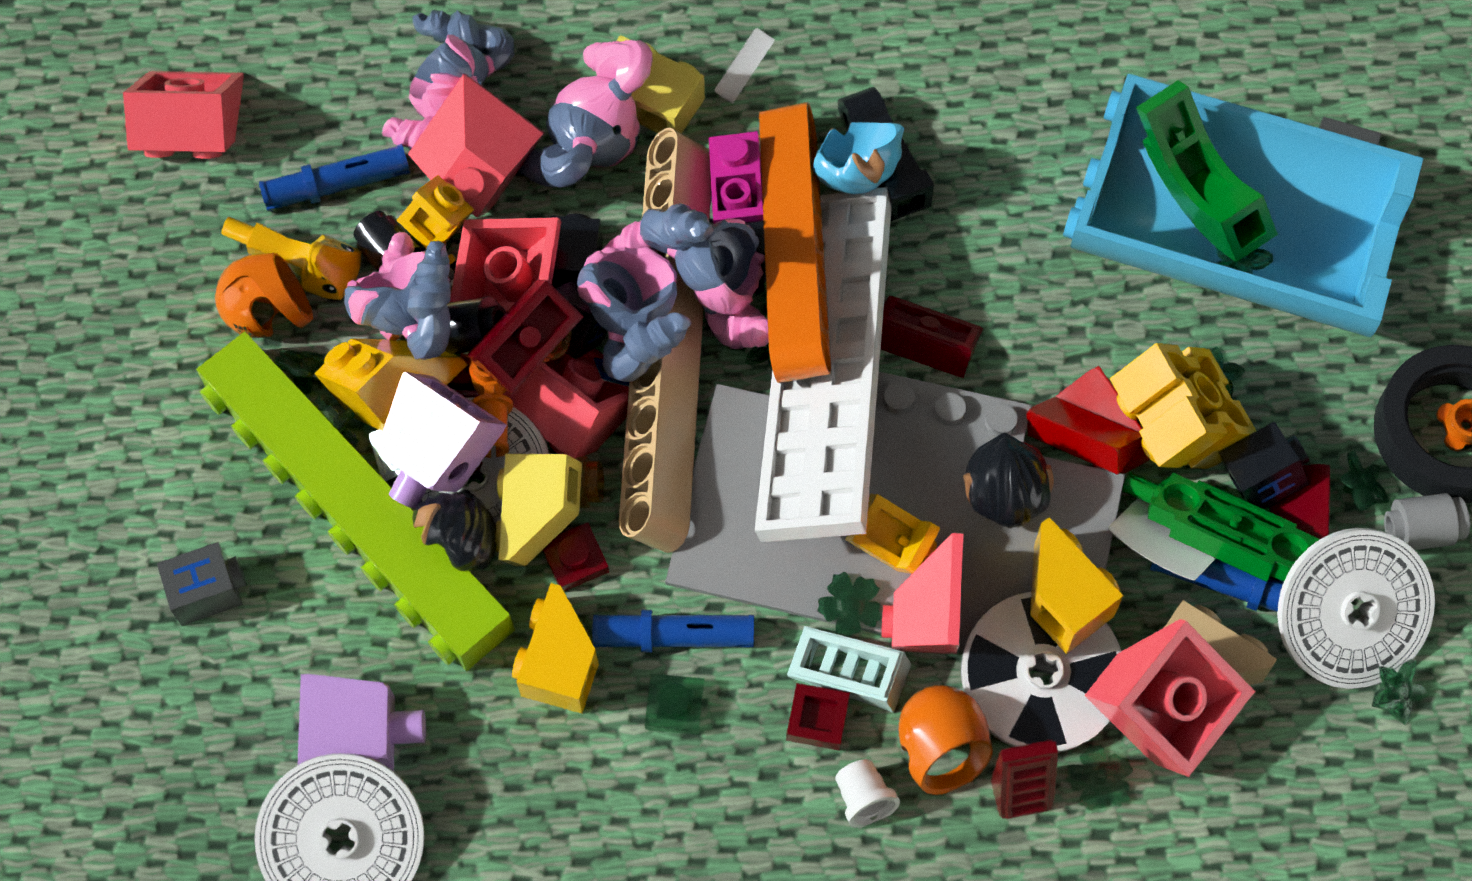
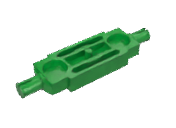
[1122,472,1320,582]

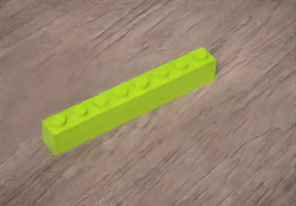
[196,331,515,672]

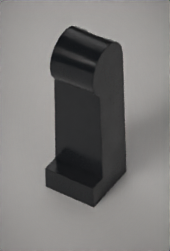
[837,87,934,222]

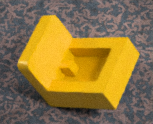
[397,175,474,249]
[845,494,940,574]

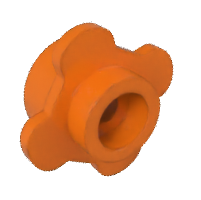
[1436,399,1472,451]

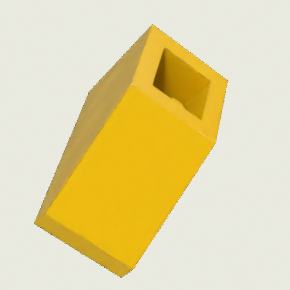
[1030,517,1123,654]
[512,583,599,714]

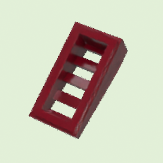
[991,740,1058,819]

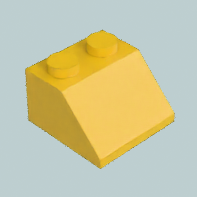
[314,338,467,432]

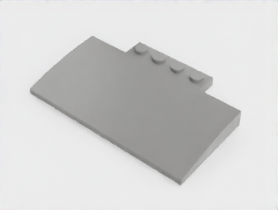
[665,372,1125,675]

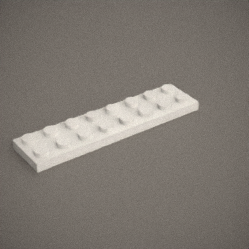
[755,187,892,542]

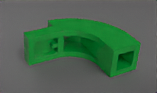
[1136,80,1278,262]

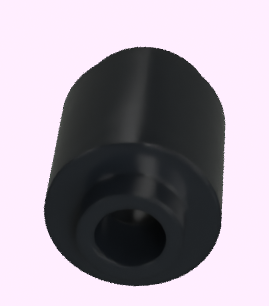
[353,211,425,272]
[445,296,506,354]

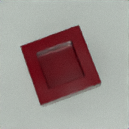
[542,522,610,592]
[786,683,850,751]

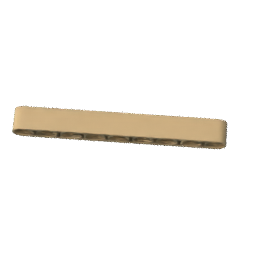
[619,128,711,553]

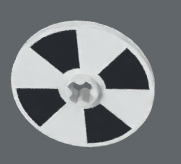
[961,592,1121,753]

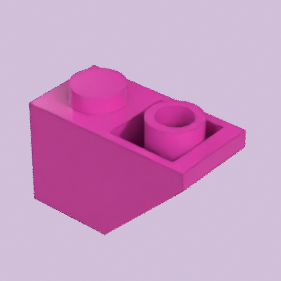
[708,131,763,224]

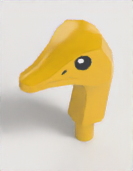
[221,217,362,300]

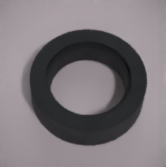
[1374,345,1472,504]

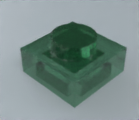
[645,674,705,735]

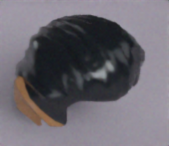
[963,433,1054,529]
[412,490,497,571]

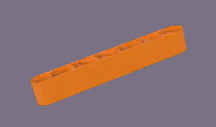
[759,102,831,383]

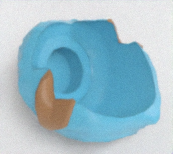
[812,122,904,194]

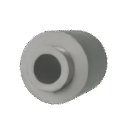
[1384,493,1470,550]

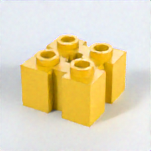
[1110,343,1256,469]

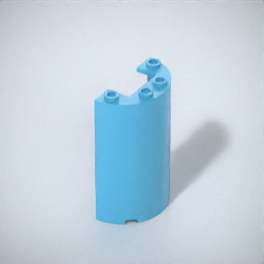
[1063,73,1424,338]

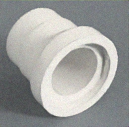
[835,759,900,828]

